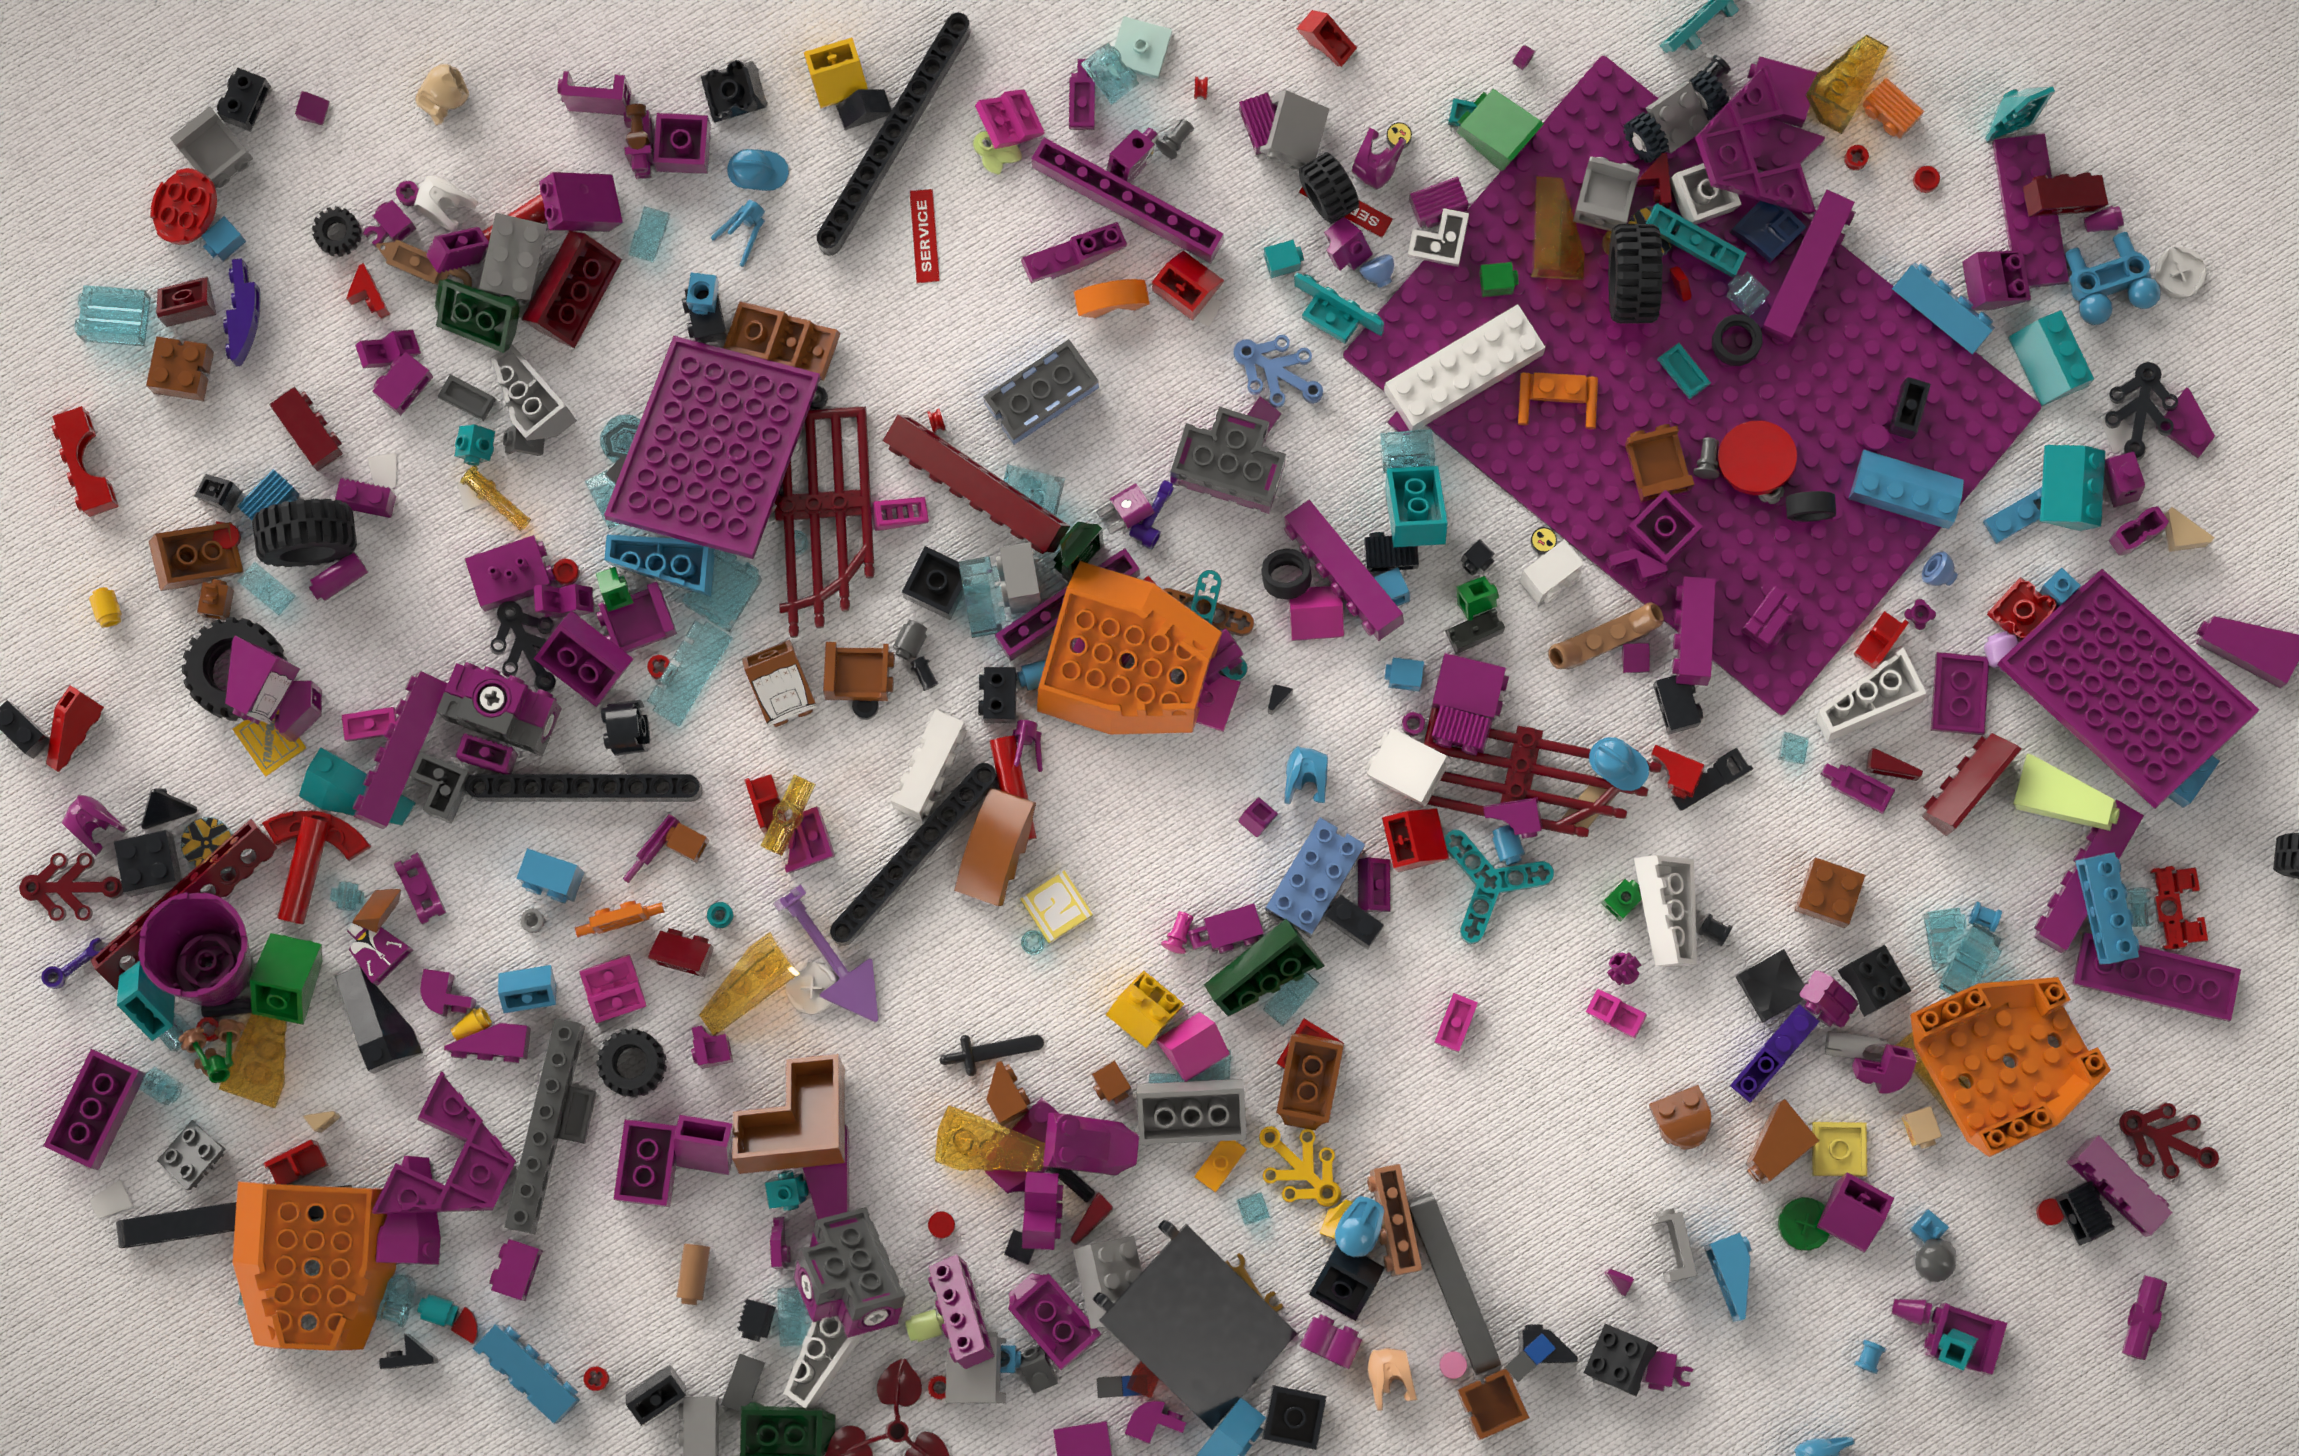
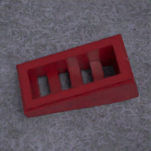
[1866,748,1923,781]
[1071,1192,1114,1245]

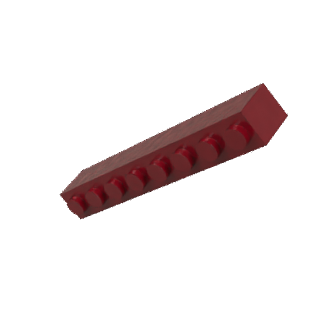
[882,414,1070,554]

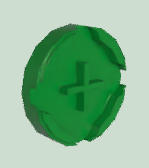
[1778,1197,1830,1251]

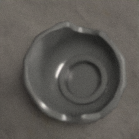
[1915,1238,1957,1282]

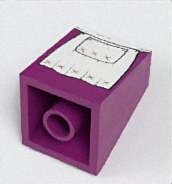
[225,636,300,725]

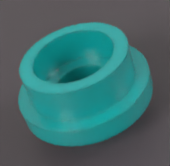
[707,902,734,929]

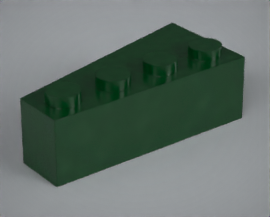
[1204,919,1325,1017]

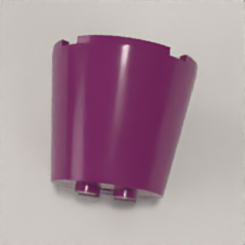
[138,892,252,1006]

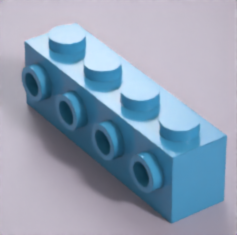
[1892,262,1995,354]
[2075,853,2139,964]

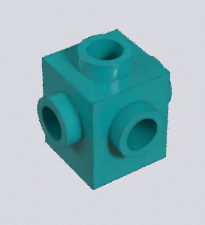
[454,424,495,466]
[765,1171,809,1211]

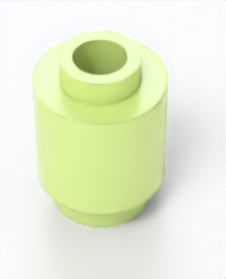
[905,1309,944,1342]

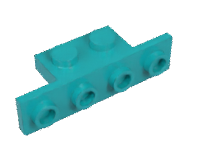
[1294,272,1384,344]

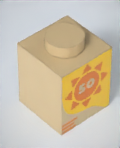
[1901,1106,1942,1149]

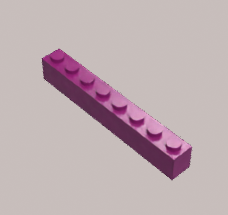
[1031,137,1224,264]

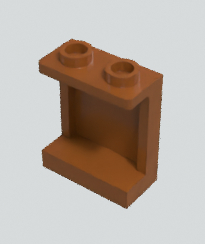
[1625,424,1694,503]
[823,642,895,701]

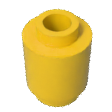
[89,587,122,628]

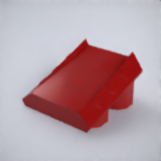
[1987,577,2057,642]

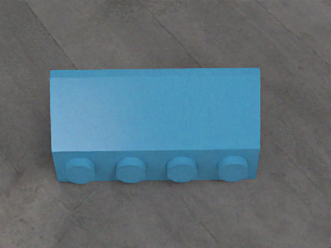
[1849,450,1964,529]

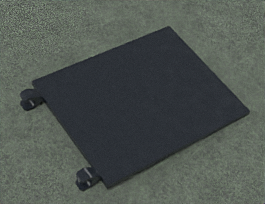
[1093,1220,1298,1430]

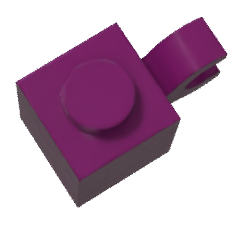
[363,200,416,248]
[1642,1351,1693,1392]

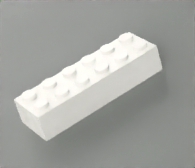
[1384,304,1545,433]

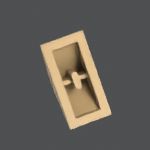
[2164,507,2215,552]

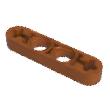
[1163,588,1254,636]

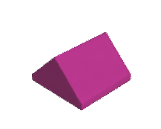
[1289,586,1344,641]
[1156,1012,1230,1082]

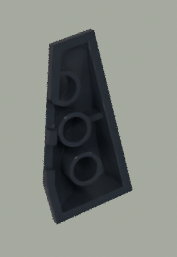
[335,966,423,1074]

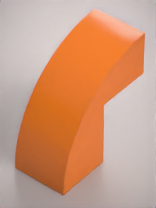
[1074,279,1150,318]

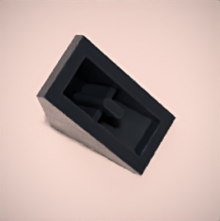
[836,89,892,130]
[194,474,242,514]

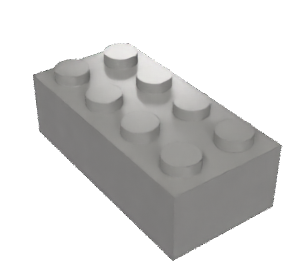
[1137,1079,1247,1145]

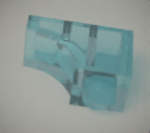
[1923,908,1967,967]

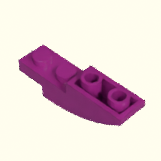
[1021,222,1127,283]

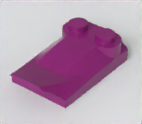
[985,1098,1058,1194]
[1043,1113,1139,1176]
[1008,1273,1102,1370]

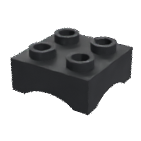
[1838,945,1911,1017]
[1736,949,1805,1023]
[1583,1324,1658,1397]

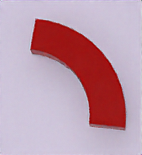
[262,810,371,861]

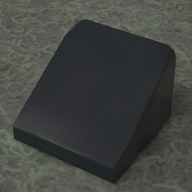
[1268,685,1293,715]
[1004,1229,1035,1265]

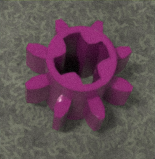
[1607,952,1642,985]

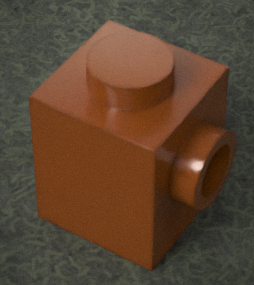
[666,823,709,864]
[1092,1061,1131,1104]

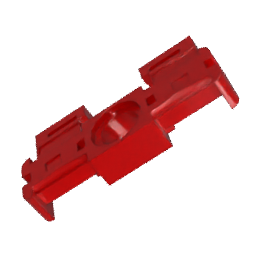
[2150,866,2208,951]

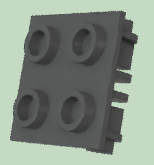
[157,1120,226,1190]

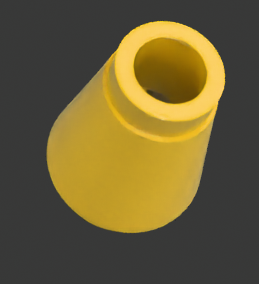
[451,1007,492,1040]

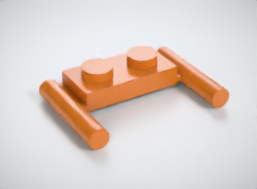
[1518,372,1598,430]

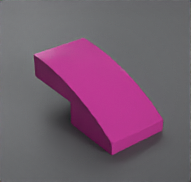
[1586,989,1647,1039]

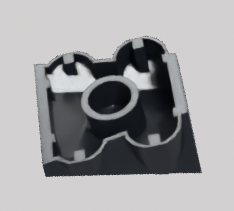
[701,60,768,123]

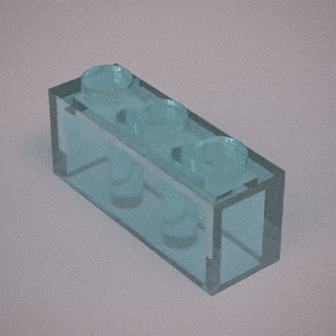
[959,556,1006,638]

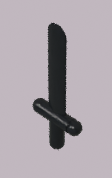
[939,1035,1044,1076]

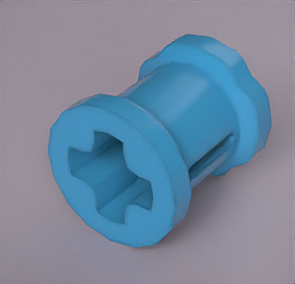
[1968,902,2002,932]
[1854,1340,1887,1374]

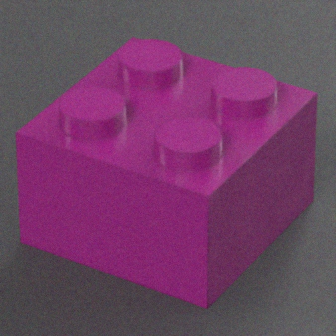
[653,113,711,174]
[1625,490,1703,565]

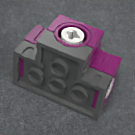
[1170,407,1286,514]
[436,662,562,757]
[794,1207,906,1338]

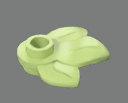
[973,131,1022,175]

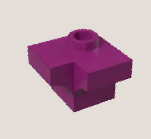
[1324,217,1373,271]
[691,1026,733,1069]

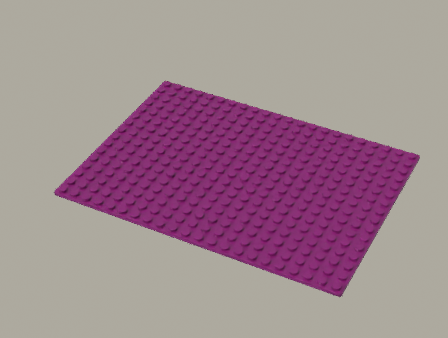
[1343,56,2041,716]

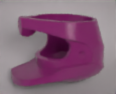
[1351,128,1406,190]
[61,795,127,856]

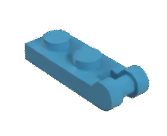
[1983,487,2042,544]

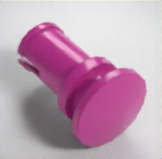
[1161,912,1194,954]

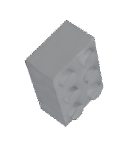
[479,213,547,302]
[995,542,1041,614]
[1073,1236,1142,1329]

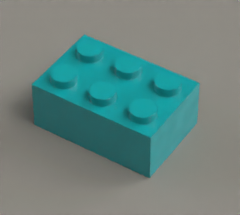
[1385,466,1448,547]

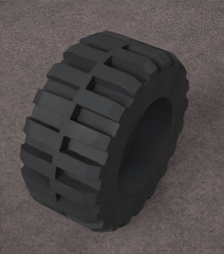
[1608,224,1663,323]
[252,498,357,567]
[182,617,288,721]

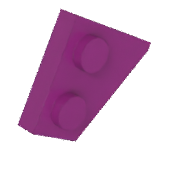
[2156,387,2215,458]

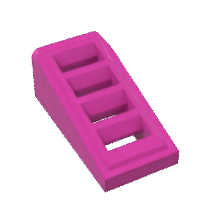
[871,497,929,531]

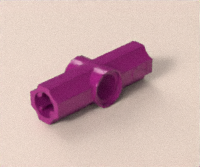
[2122,1275,2167,1360]

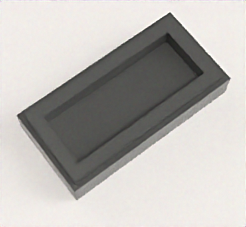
[438,374,496,422]
[558,1086,597,1144]
[721,1354,765,1412]

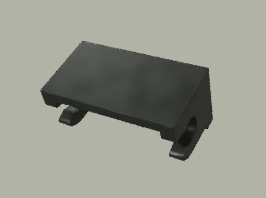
[1445,609,1505,654]

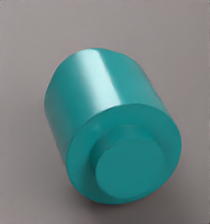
[417,1294,459,1327]

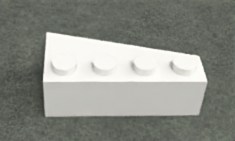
[1816,647,1926,742]
[890,709,967,821]
[1634,855,1697,967]
[784,1316,865,1409]

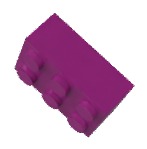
[534,611,634,707]
[613,1119,677,1208]

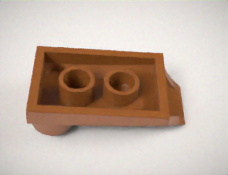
[1276,1034,1344,1131]

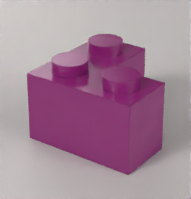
[1022,1172,1063,1250]

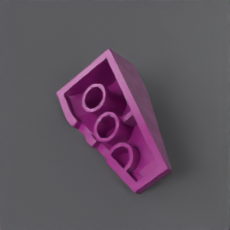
[376,1156,441,1265]

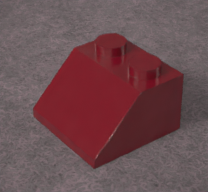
[648,928,714,978]

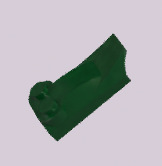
[435,278,520,353]
[1053,522,1104,583]
[740,1402,836,1456]

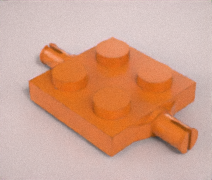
[575,901,665,938]

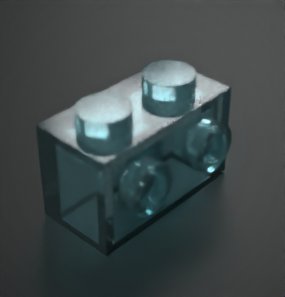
[1081,43,1140,104]
[1380,429,1435,474]

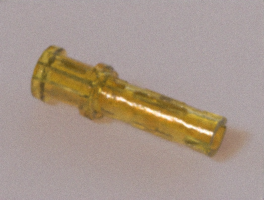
[460,465,531,531]

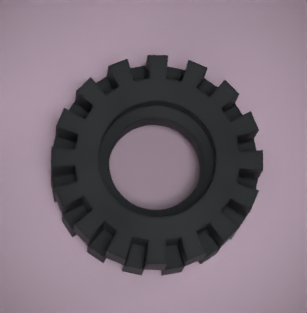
[312,206,362,257]

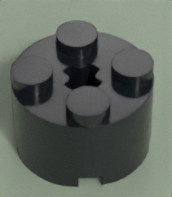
[601,700,650,756]

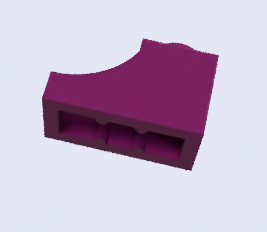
[1484,797,1543,838]

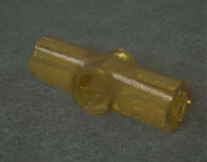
[760,774,816,856]

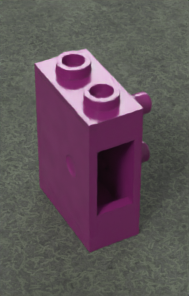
[539,172,623,232]
[464,535,555,612]

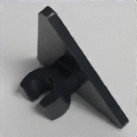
[141,788,197,829]

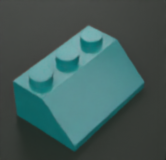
[2008,310,2094,406]
[2040,445,2106,531]

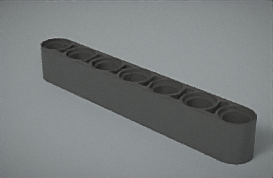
[1408,1192,1501,1375]

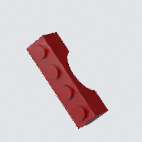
[52,406,119,517]

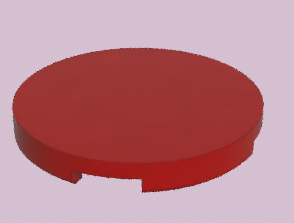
[150,168,217,245]
[1718,421,1797,495]

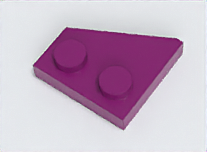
[785,806,835,874]
[770,1217,791,1270]

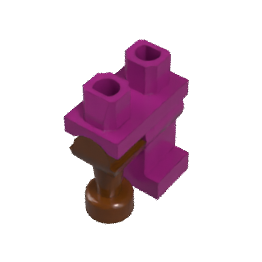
[623,104,654,179]

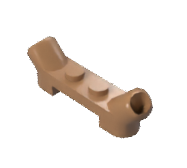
[1548,602,1664,670]

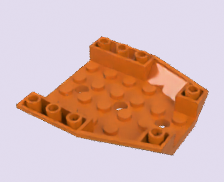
[1037,561,1222,735]
[1910,977,2111,1157]
[233,1181,397,1351]

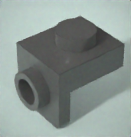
[503,425,545,456]
[1020,1347,1058,1394]

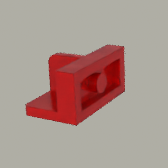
[1853,611,1909,669]
[744,774,788,833]
[263,1139,328,1185]

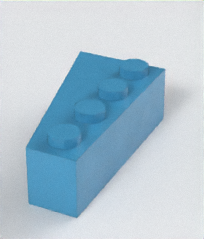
[604,534,715,597]
[473,1324,580,1424]

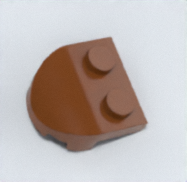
[1649,1085,1712,1150]

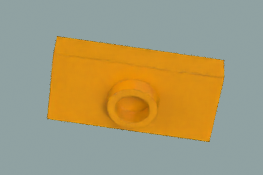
[1194,1140,1247,1193]

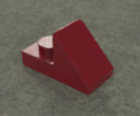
[1636,153,1672,210]

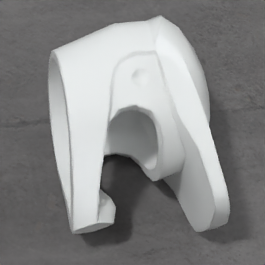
[415,176,478,232]

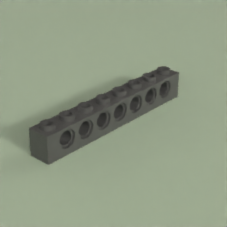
[505,1018,585,1235]

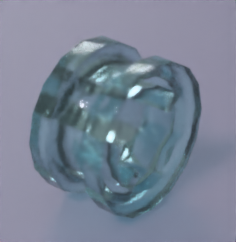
[784,530,809,555]
[1021,930,1045,955]

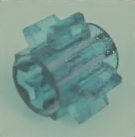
[330,882,364,911]

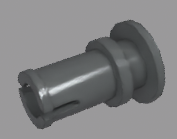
[1156,119,1194,159]
[1693,437,1719,479]

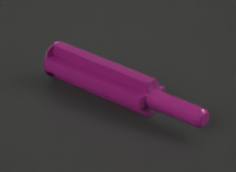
[623,814,680,883]

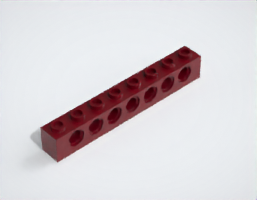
[90,819,277,990]

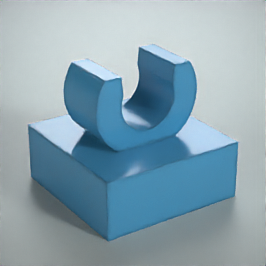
[1910,1209,1949,1243]

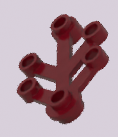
[19,852,123,922]
[2119,1103,2219,1179]

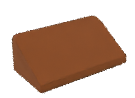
[352,889,401,933]

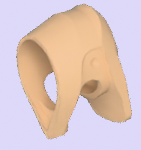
[1368,1348,1417,1411]

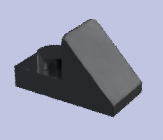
[379,1333,438,1370]

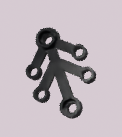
[2105,362,2178,461]
[490,601,556,693]

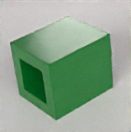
[1479,262,1519,297]

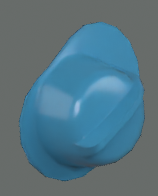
[727,149,789,191]
[1589,737,1649,791]

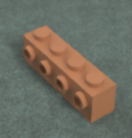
[1367,1164,1422,1277]

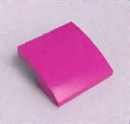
[975,89,1045,149]
[579,954,647,1023]

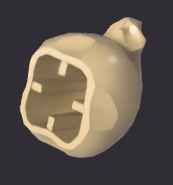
[415,64,469,125]

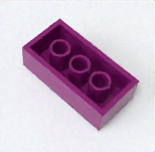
[43,1049,147,1170]

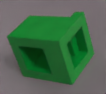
[595,567,633,611]
[1456,576,1499,621]
[1601,879,1642,922]

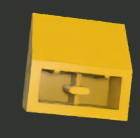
[803,37,868,108]
[1106,971,1184,1048]

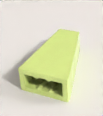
[2013,754,2120,831]

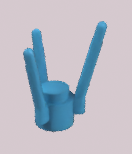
[711,200,765,267]

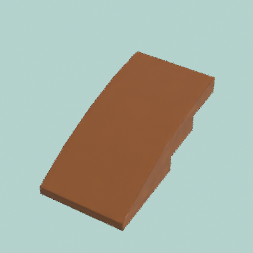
[723,301,841,381]
[954,788,1036,906]

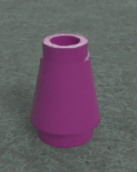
[2083,205,2124,233]
[1892,1298,1933,1326]

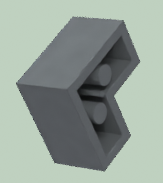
[409,752,472,824]

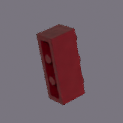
[2023,172,2108,217]
[269,387,343,471]

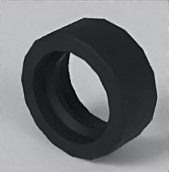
[1712,314,1763,366]
[1786,491,1836,522]
[1261,548,1312,600]

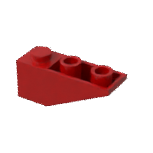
[46,685,104,772]

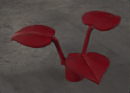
[825,1358,949,1456]

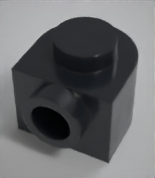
[1461,539,1495,576]

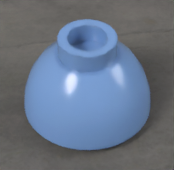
[1359,254,1394,288]
[1922,551,1957,586]

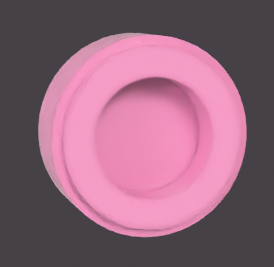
[1439,1352,1467,1379]

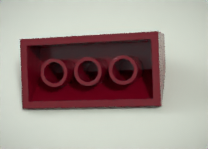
[521,231,622,349]
[1922,733,2022,836]

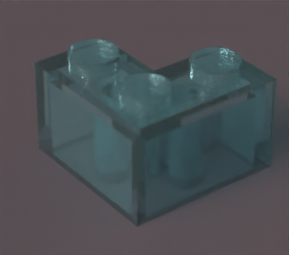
[1004,464,1065,516]

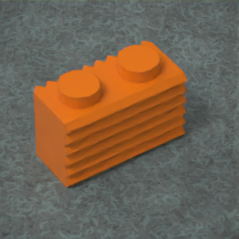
[1863,77,1924,139]

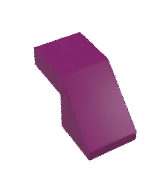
[355,330,421,368]
[1606,548,1668,583]

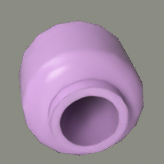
[1984,631,2018,672]

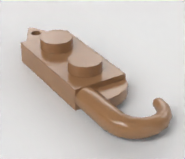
[376,239,473,287]

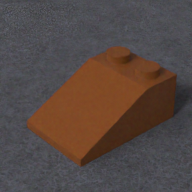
[149,522,243,591]

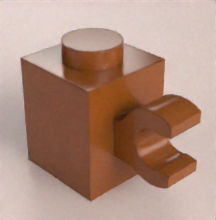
[197,579,234,621]

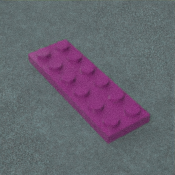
[1992,134,2069,288]
[2072,932,2241,1022]

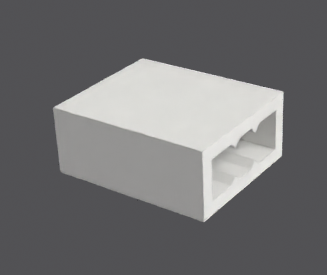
[1366,728,1451,807]

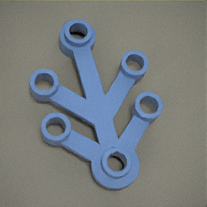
[1234,335,1323,408]

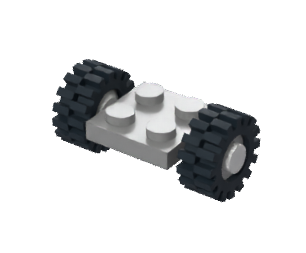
[1623,71,1730,163]

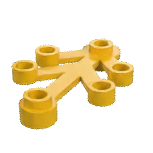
[1259,1126,1341,1207]

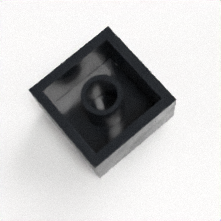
[902,546,973,620]
[114,830,182,897]
[1262,1385,1327,1450]

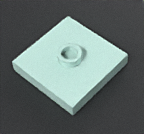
[1109,16,1172,79]

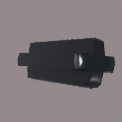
[201,998,252,1018]
[1049,1167,1095,1202]

